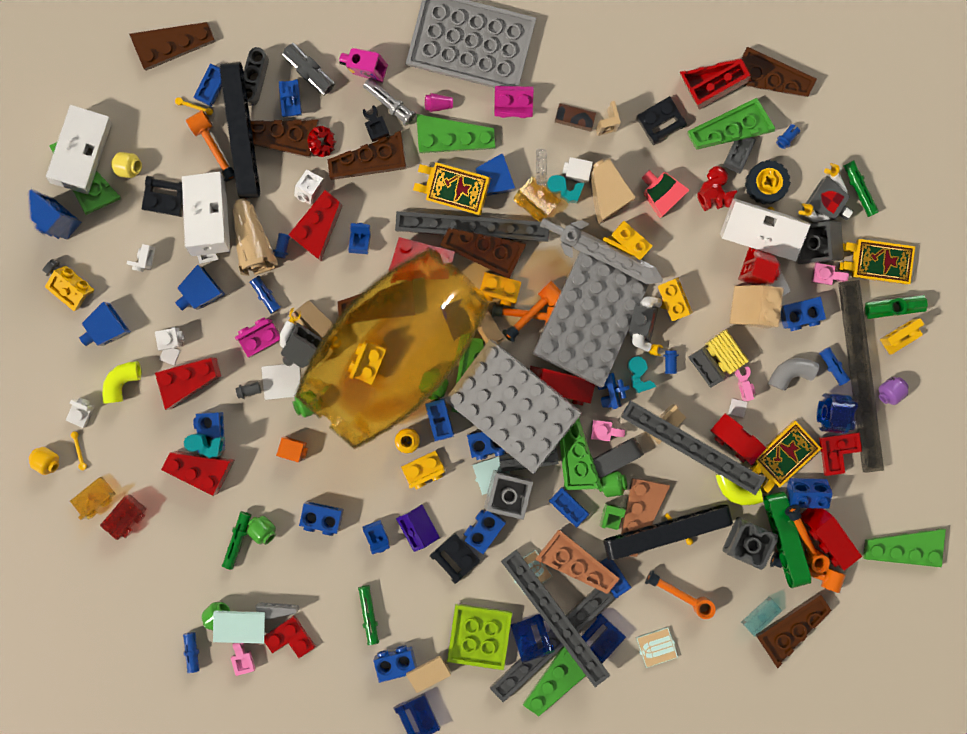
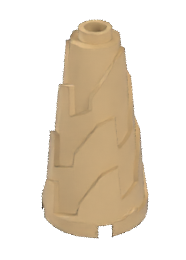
[232,198,278,276]

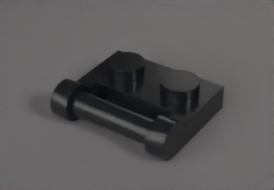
[636,96,687,145]
[141,176,183,217]
[429,532,480,584]

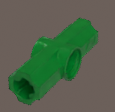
[864,295,928,319]

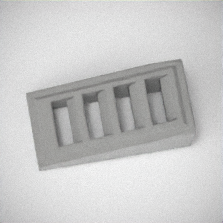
[256,602,299,620]

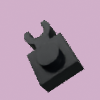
[363,106,390,142]

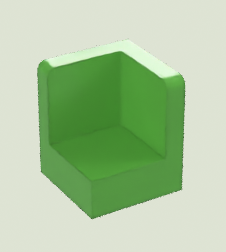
[600,503,626,530]

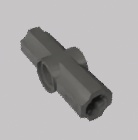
[282,43,335,95]
[499,448,558,472]

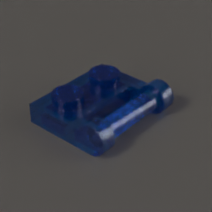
[582,613,626,664]
[511,614,555,663]
[393,693,440,734]

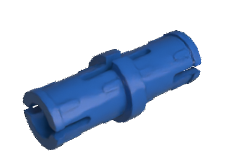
[249,276,281,314]
[819,347,850,386]
[183,632,200,673]

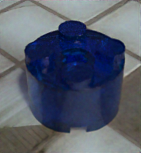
[817,393,858,434]

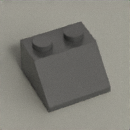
[797,221,844,264]

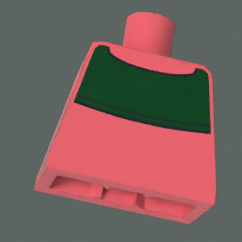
[642,170,689,218]

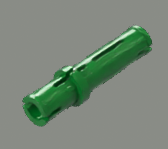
[843,160,879,217]
[221,511,252,570]
[358,585,379,645]

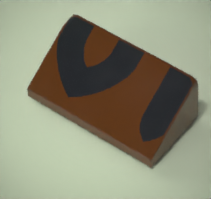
[554,103,596,132]

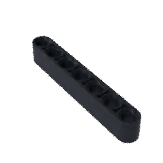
[220,62,260,199]
[603,504,733,560]

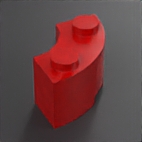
[710,413,766,465]

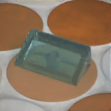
[741,597,782,637]

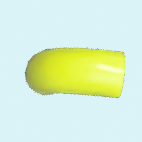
[102,361,142,403]
[716,474,763,506]

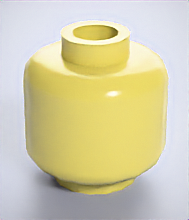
[111,152,142,178]

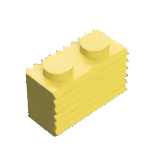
[705,329,749,374]

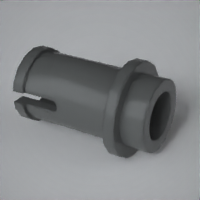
[235,381,261,399]

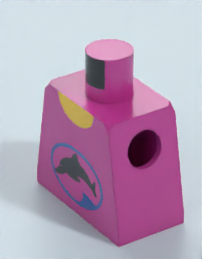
[339,48,388,83]

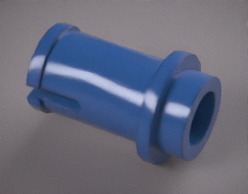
[776,124,800,149]
[273,233,290,259]
[663,350,679,374]

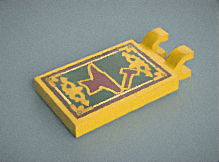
[413,162,491,215]
[839,239,915,285]
[750,420,822,493]

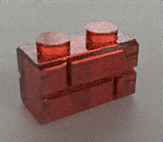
[100,494,146,540]

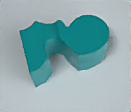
[547,175,585,203]
[627,356,657,393]
[184,433,225,458]

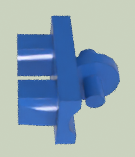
[279,80,302,117]
[597,373,630,409]

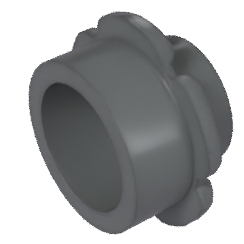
[42,259,60,276]

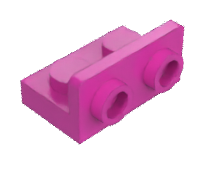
[494,86,534,118]
[235,317,280,358]

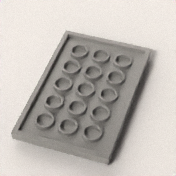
[406,0,536,88]
[532,251,649,388]
[445,339,582,474]

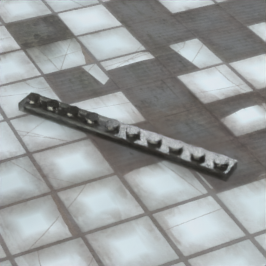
[838,280,884,473]

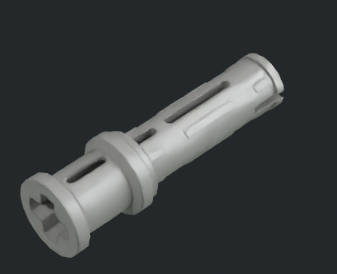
[363,78,416,126]

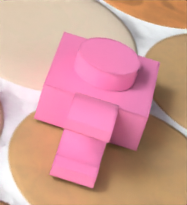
[811,263,849,285]
[735,366,755,401]
[591,420,625,441]
[231,643,256,676]

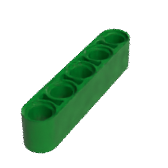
[763,491,811,588]

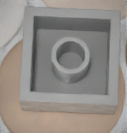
[484,470,533,520]

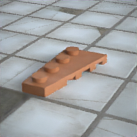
[621,478,670,557]
[535,530,620,594]

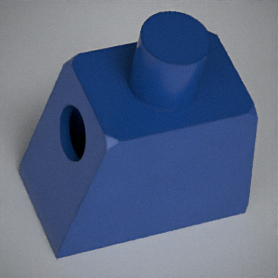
[475,153,515,196]
[175,265,225,311]
[79,302,130,346]

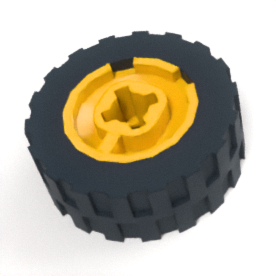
[745,160,791,205]

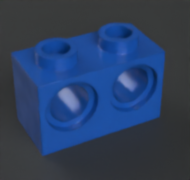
[780,297,826,331]
[425,398,454,441]
[193,412,225,452]
[467,431,506,460]
[786,478,833,509]
[299,501,344,536]
[464,509,506,554]
[373,645,417,683]

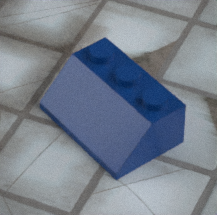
[28,189,82,239]

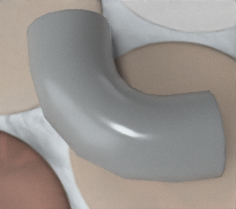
[768,358,819,391]

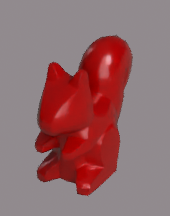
[697,166,737,211]

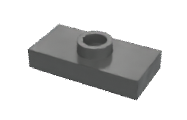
[723,137,756,174]
[688,346,727,388]

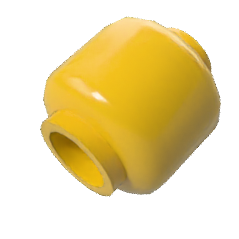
[395,428,420,454]
[29,447,59,475]

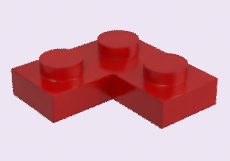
[819,432,862,476]
[264,615,316,658]

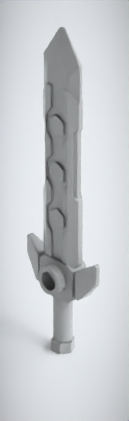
[540,218,663,284]

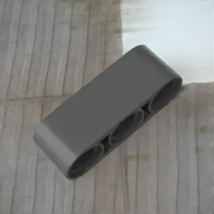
[244,47,269,106]
[592,437,644,479]

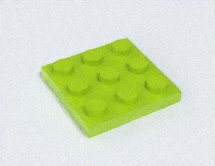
[447,604,512,670]

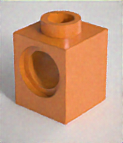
[276,436,308,462]

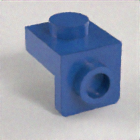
[348,223,371,254]
[362,520,390,554]

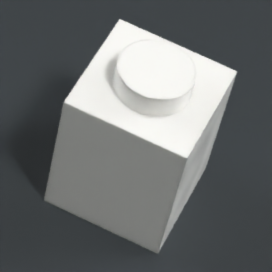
[562,157,593,184]

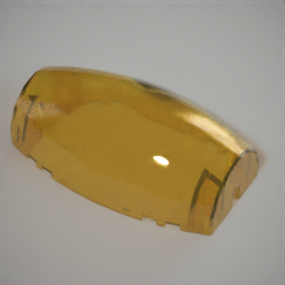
[295,248,489,449]

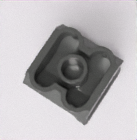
[723,517,777,570]

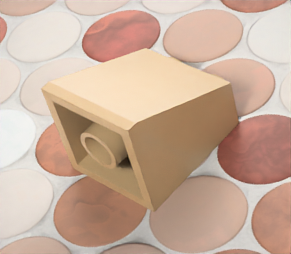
[590,159,635,224]
[729,285,783,329]

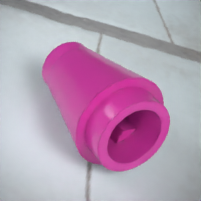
[425,93,453,112]

